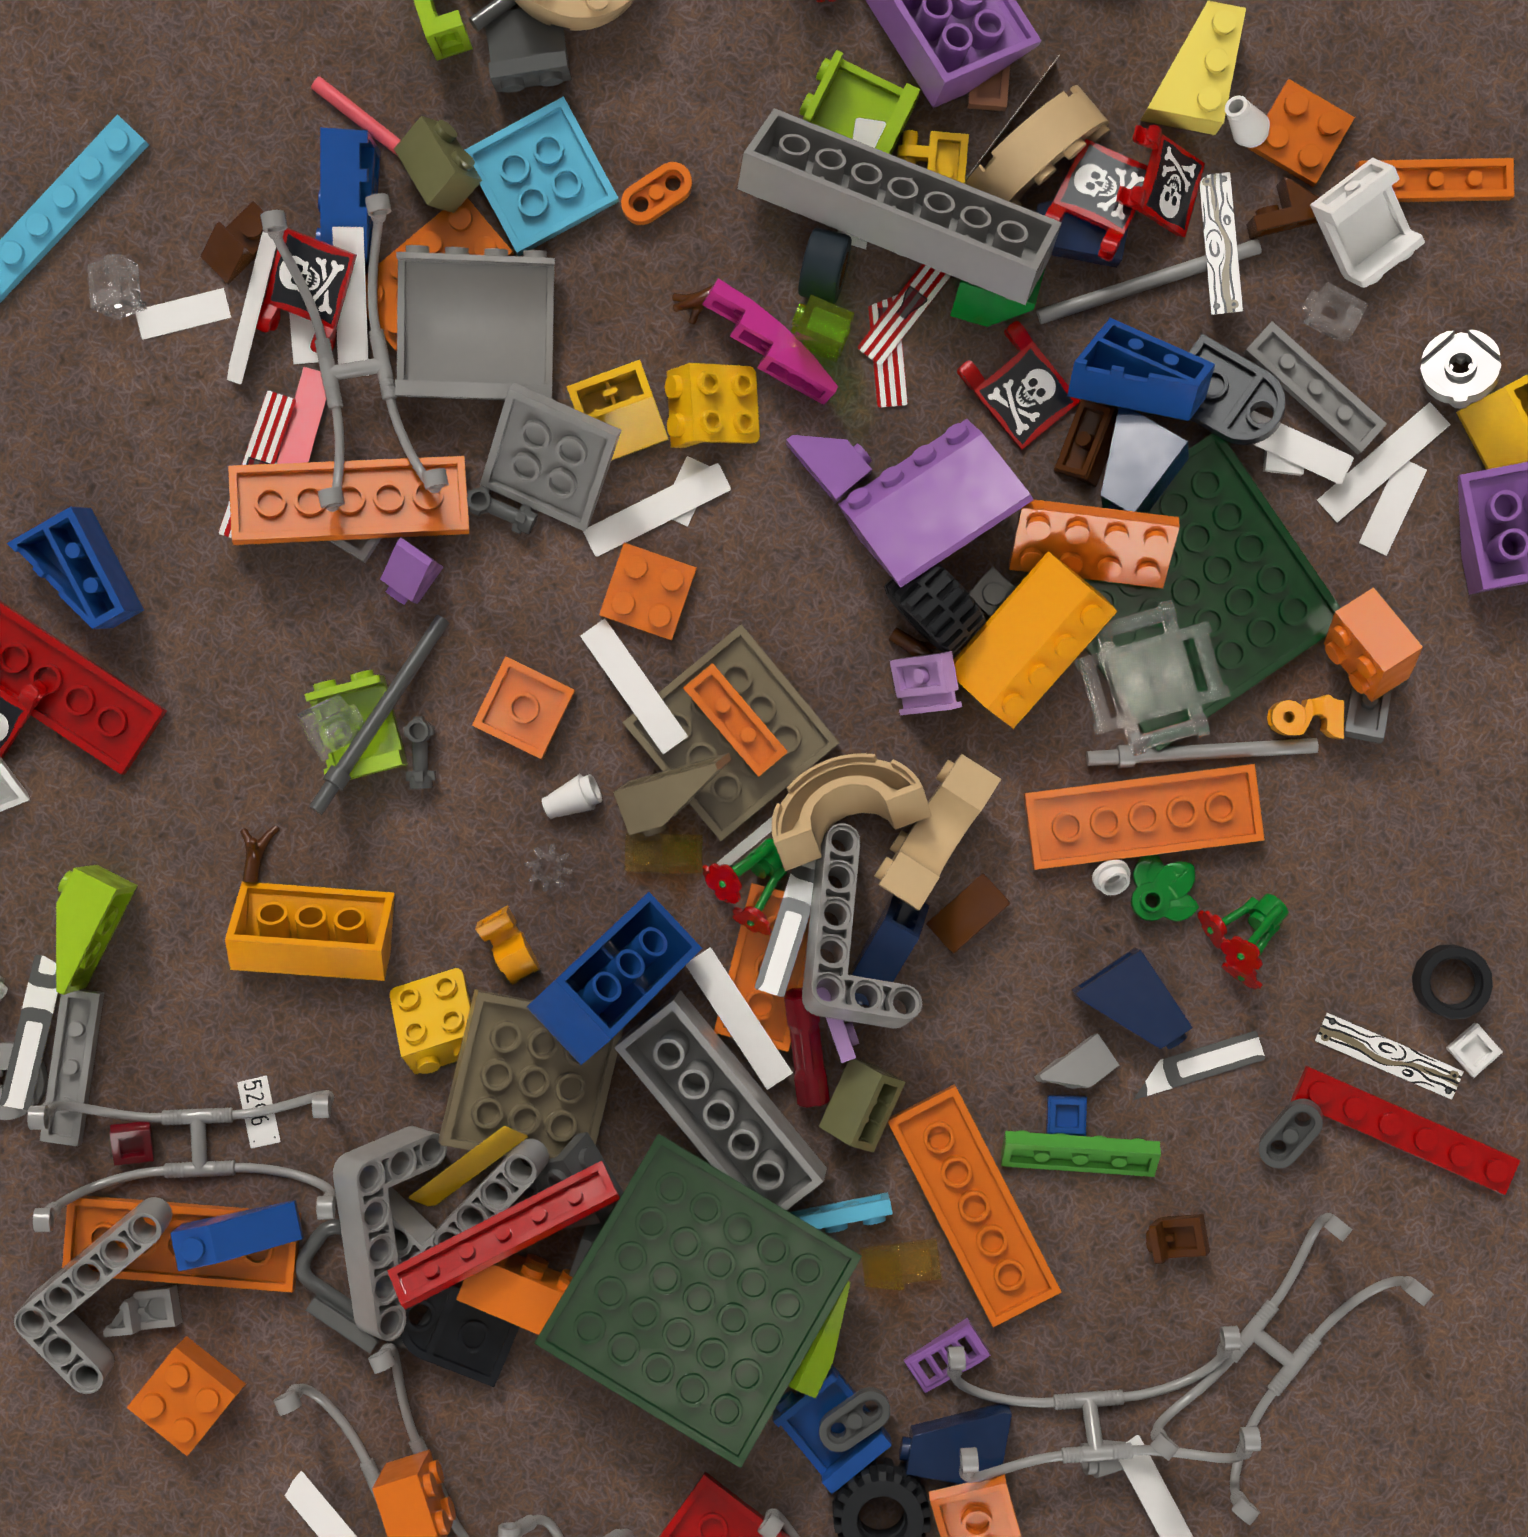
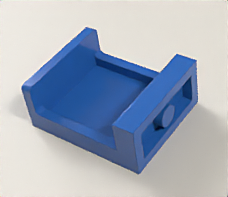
[773,1364,892,1494]

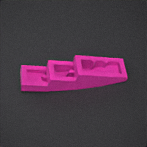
[702,278,838,405]

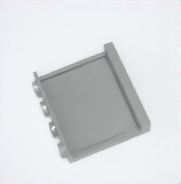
[395,245,555,400]

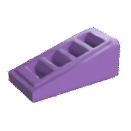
[904,1317,991,1393]

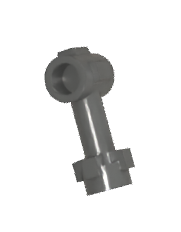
[467,485,538,535]
[404,716,436,789]

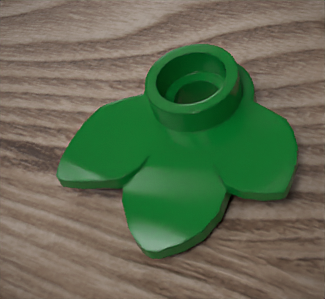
[1131,854,1199,922]

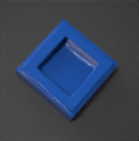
[1046,1095,1087,1136]

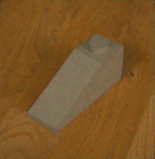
[613,753,732,836]

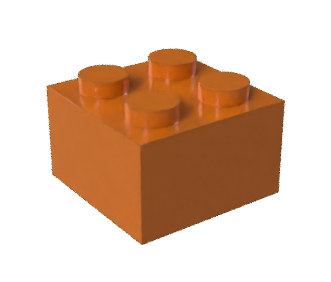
[1324,587,1423,702]
[127,1336,246,1456]
[372,1449,456,1537]

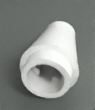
[1225,95,1270,148]
[542,774,602,819]

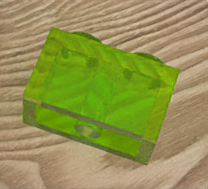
[791,295,855,363]

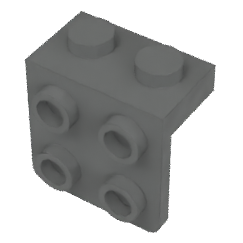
[485,8,572,93]
[523,1132,623,1229]

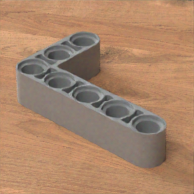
[802,823,922,1029]
[333,1126,447,1341]
[388,1139,549,1264]
[14,1197,172,1394]

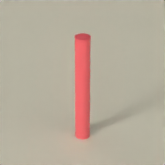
[311,76,401,157]

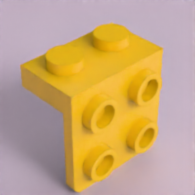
[665,363,760,448]
[389,968,471,1075]

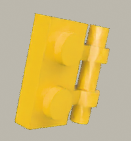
[897,130,969,184]

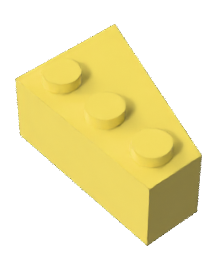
[1140,1,1246,135]

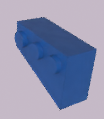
[315,127,381,265]
[1067,318,1215,421]
[7,507,144,629]

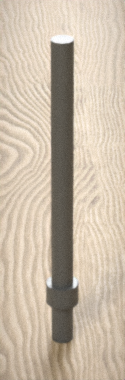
[309,615,449,815]

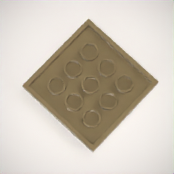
[622,624,839,841]
[438,989,624,1159]

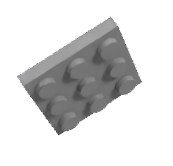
[480,383,622,532]

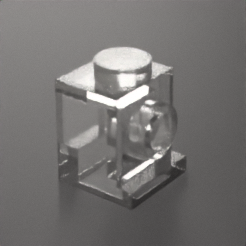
[87,254,147,320]
[1301,282,1369,345]
[297,694,364,762]

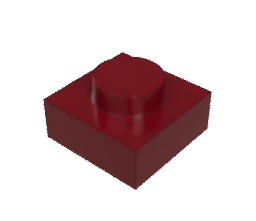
[110,1122,154,1166]

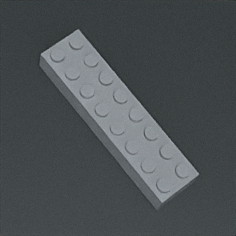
[737,108,1062,305]

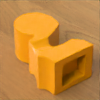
[1267,694,1344,740]
[475,905,540,985]

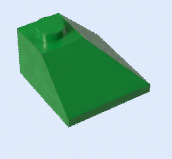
[950,267,1046,327]

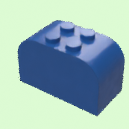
[526,892,702,1065]

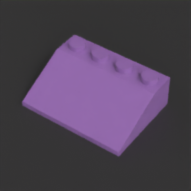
[866,0,1041,108]
[838,419,1033,588]
[1458,462,1528,595]

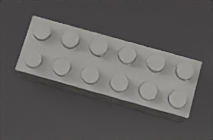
[614,990,827,1210]

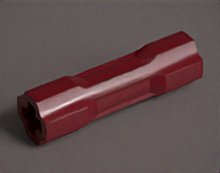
[784,987,830,1108]

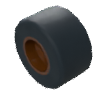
[798,228,852,304]

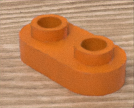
[621,162,692,225]

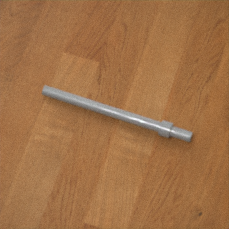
[1036,239,1262,324]
[1086,738,1319,768]

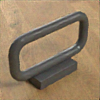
[295,1219,431,1354]

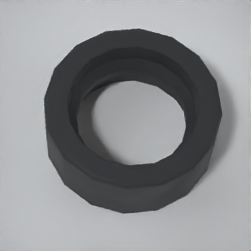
[1412,944,1493,1019]

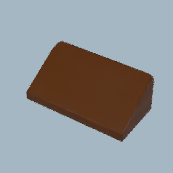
[1054,399,1118,487]
[926,873,1010,954]

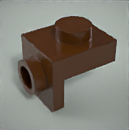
[1146,1214,1210,1264]

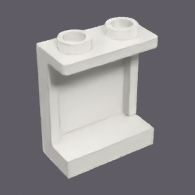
[1310,158,1425,288]

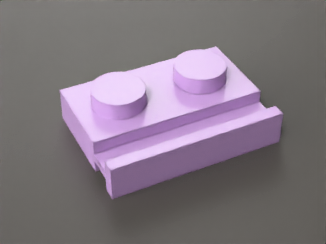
[890,651,962,715]
[816,987,860,1063]

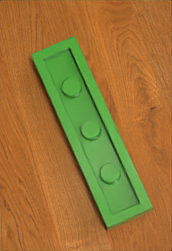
[1001,1130,1161,1177]

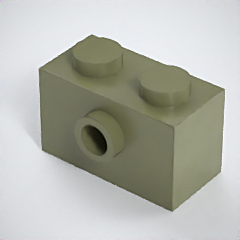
[394,116,482,213]
[819,1058,906,1153]

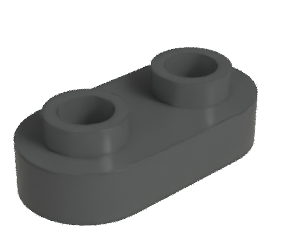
[1259,1099,1323,1168]
[819,1387,890,1452]

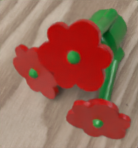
[702,838,787,935]
[1197,894,1289,990]

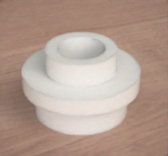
[1092,860,1131,895]

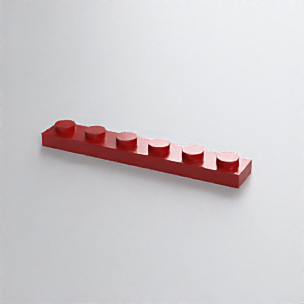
[1291,1066,1521,1195]
[387,1161,620,1310]

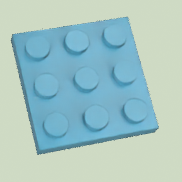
[465,96,619,256]

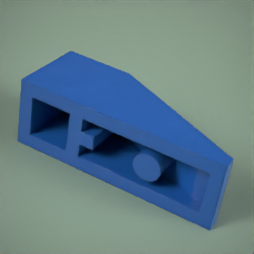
[170,1200,304,1271]

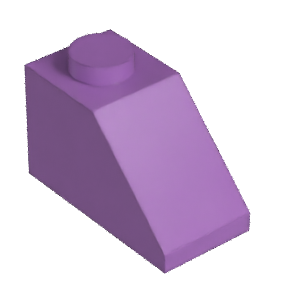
[786,435,872,503]
[380,537,443,605]

